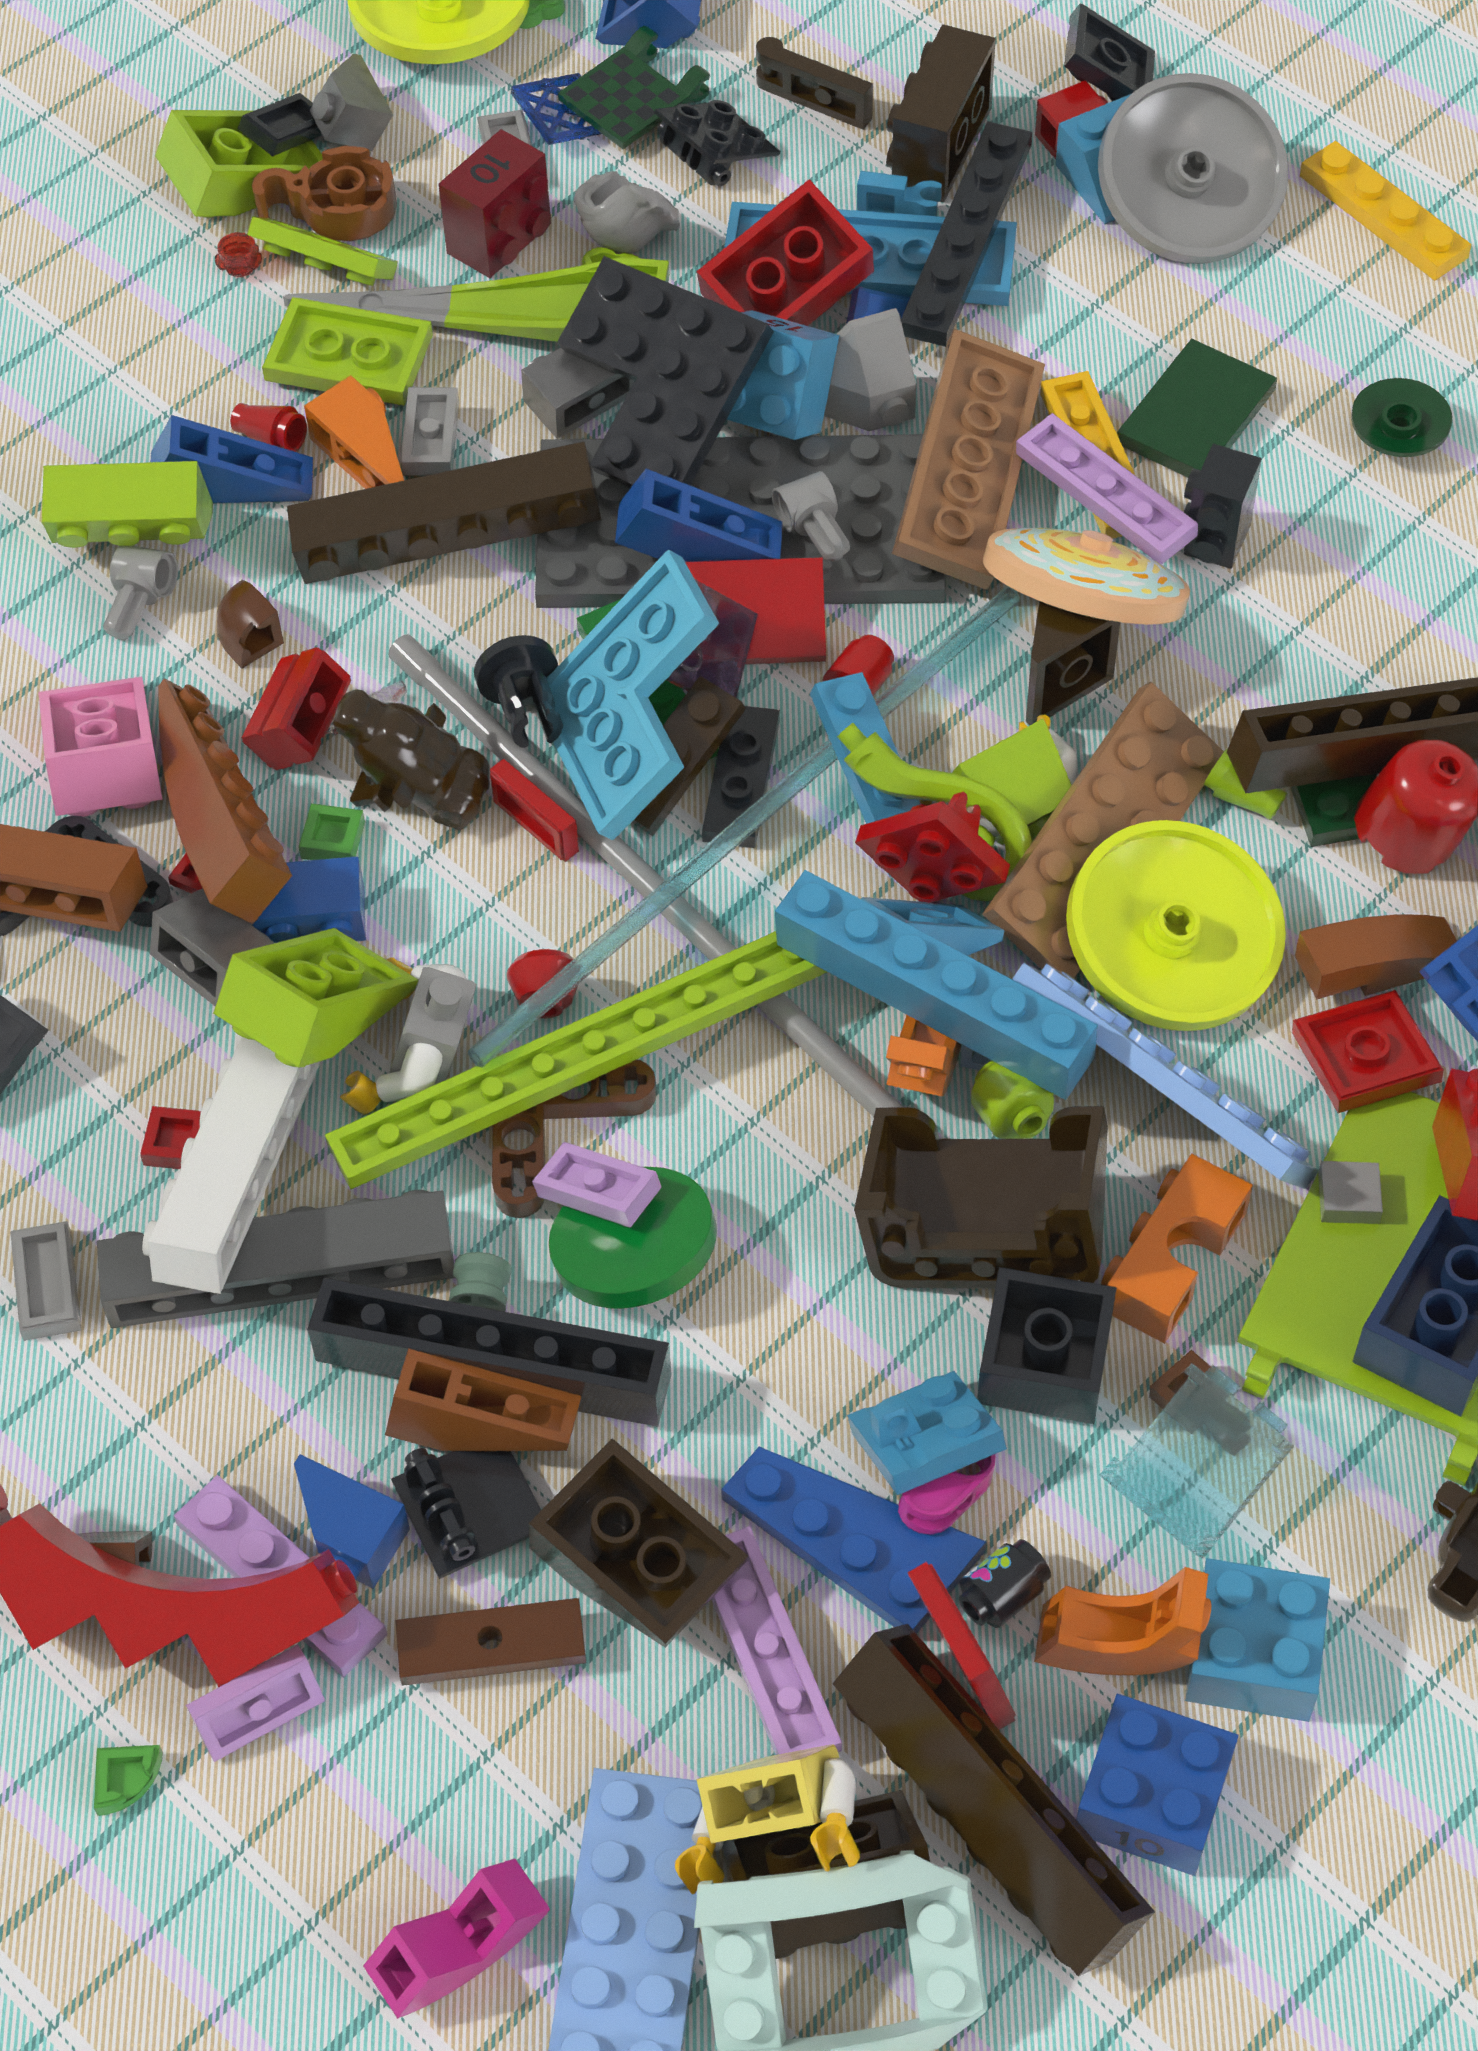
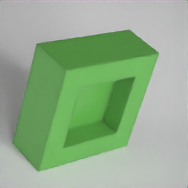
[298,803,365,860]

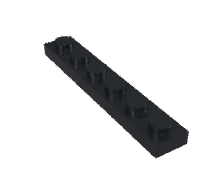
[901,121,1032,347]

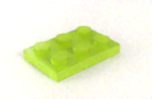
[262,297,433,406]

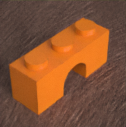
[1101,1153,1253,1344]

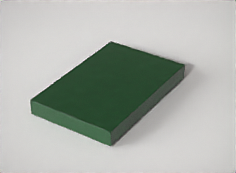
[1117,338,1277,478]

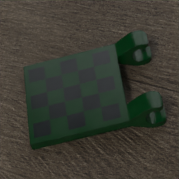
[558,26,710,149]

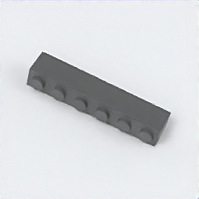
[97,1190,455,1328]

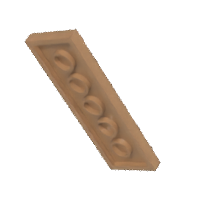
[892,328,1045,590]
[982,682,1224,978]

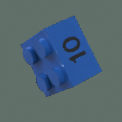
[1076,1693,1239,1876]

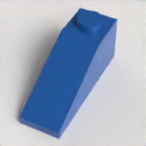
[150,415,313,503]
[615,469,783,562]

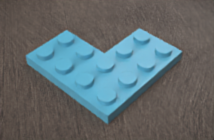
[547,549,719,840]

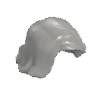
[574,171,680,254]

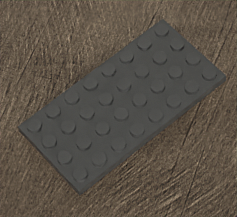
[535,434,945,608]

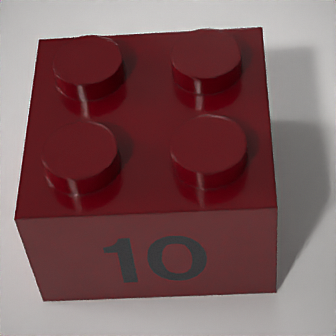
[438,129,551,278]

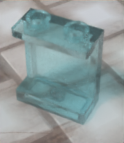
[1099,1363,1294,1559]

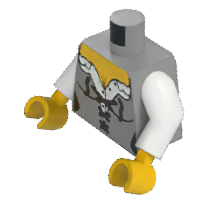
[340,957,477,1115]

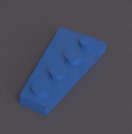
[721,1446,986,1634]

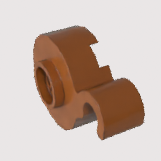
[252,146,397,241]

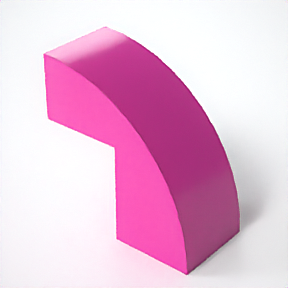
[363,1858,551,2019]

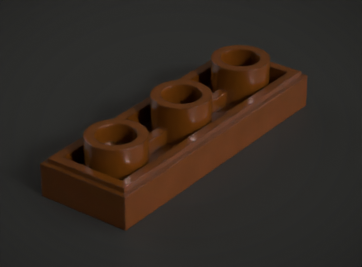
[395,1598,586,1686]

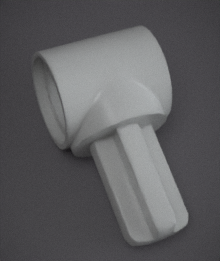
[772,471,850,562]
[103,546,178,641]

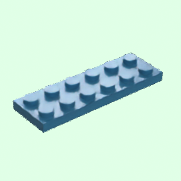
[724,201,1017,306]

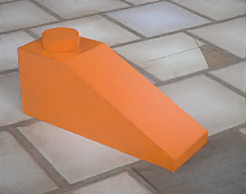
[304,375,404,489]

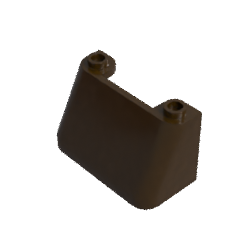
[854,1106,1108,1289]

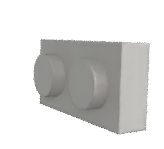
[400,387,459,476]

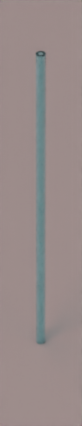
[468,586,1020,1068]

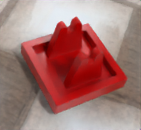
[855,792,1010,903]

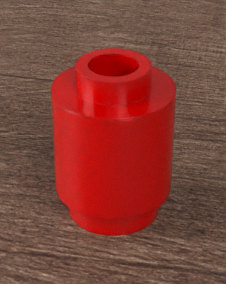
[822,635,894,696]

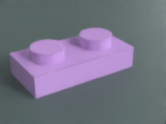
[532,1142,662,1227]
[186,1644,325,1762]

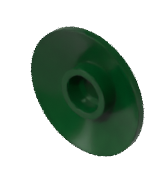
[1351,378,1452,457]

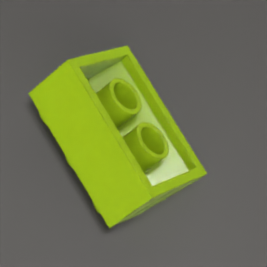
[42,461,213,548]

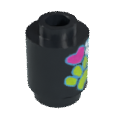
[959,1539,1051,1628]

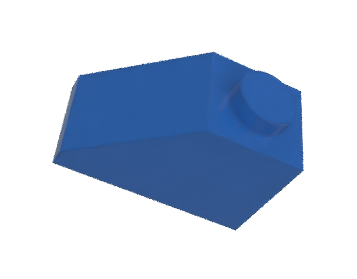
[294,1454,410,1589]

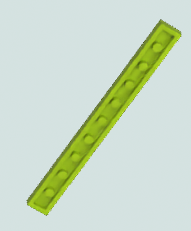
[325,931,827,1190]

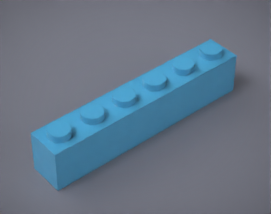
[775,870,1098,1100]

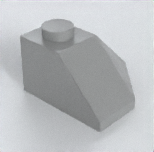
[824,308,916,431]

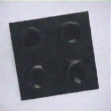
[654,100,781,186]
[391,1448,541,1579]

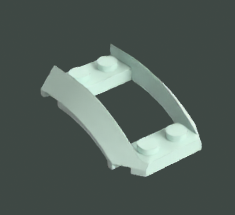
[694,1850,988,2051]

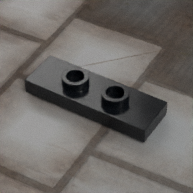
[702,706,780,848]

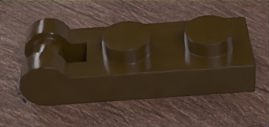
[756,37,873,130]

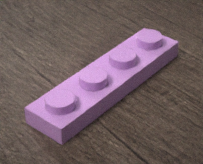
[1016,413,1198,564]
[173,1475,388,1677]
[711,1526,842,1755]

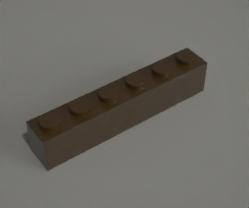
[287,441,602,584]
[1227,677,1478,794]
[832,1624,1155,1976]

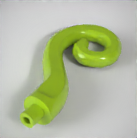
[837,723,1032,901]

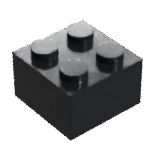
[977,1267,1117,1424]

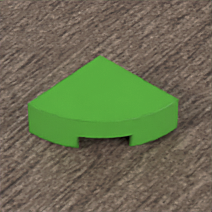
[94,1745,163,1816]

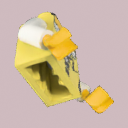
[675,1744,860,1894]

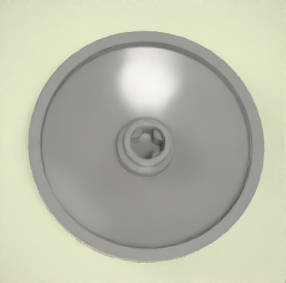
[1098,73,1288,264]

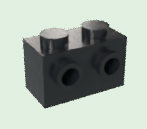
[1183,444,1262,569]

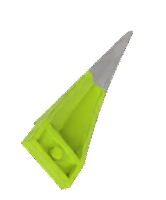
[283,257,670,342]

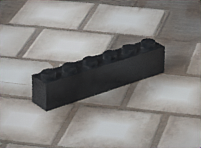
[307,1278,672,1427]

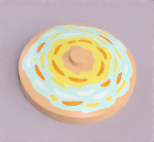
[983,528,1190,625]

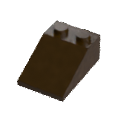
[529,1438,749,1648]

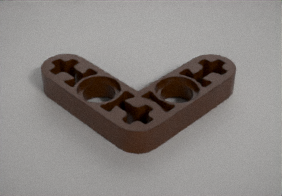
[492,1059,657,1218]

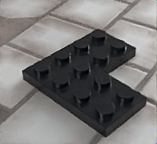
[557,256,774,488]

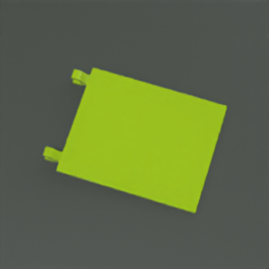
[1237,1092,1478,1486]

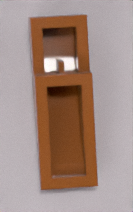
[1295,914,1457,1000]

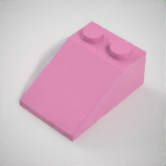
[38,676,163,817]

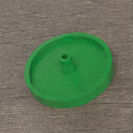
[549,1167,717,1309]

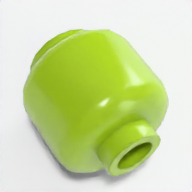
[971,1061,1054,1139]

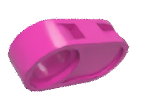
[898,1454,996,1535]

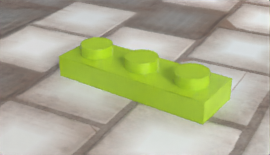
[247,216,398,286]

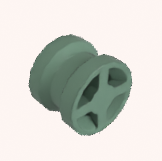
[449,1252,512,1312]

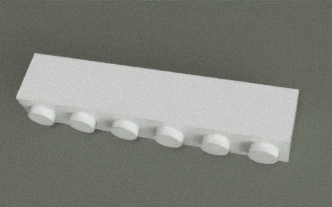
[142,1034,321,1294]

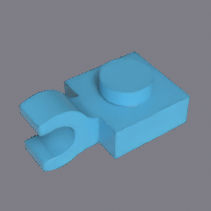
[857,171,942,216]

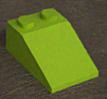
[155,110,323,218]
[213,928,418,1068]

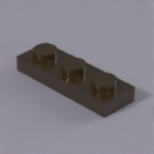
[632,675,746,836]

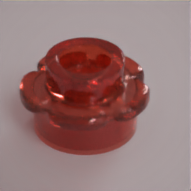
[215,232,262,277]

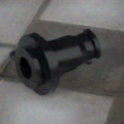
[474,635,563,749]

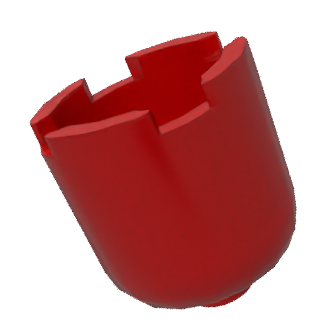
[1354,740,1478,874]

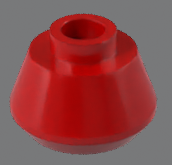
[506,949,582,1019]

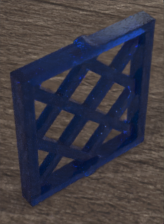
[511,73,602,145]

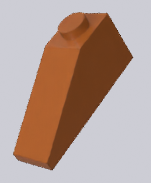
[385,1348,581,1451]

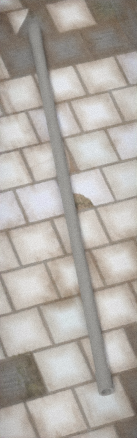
[389,634,903,1117]

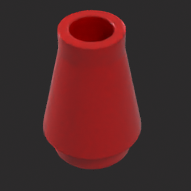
[230,403,307,452]

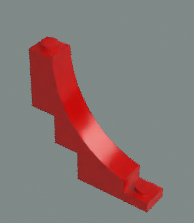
[0,1484,360,1687]

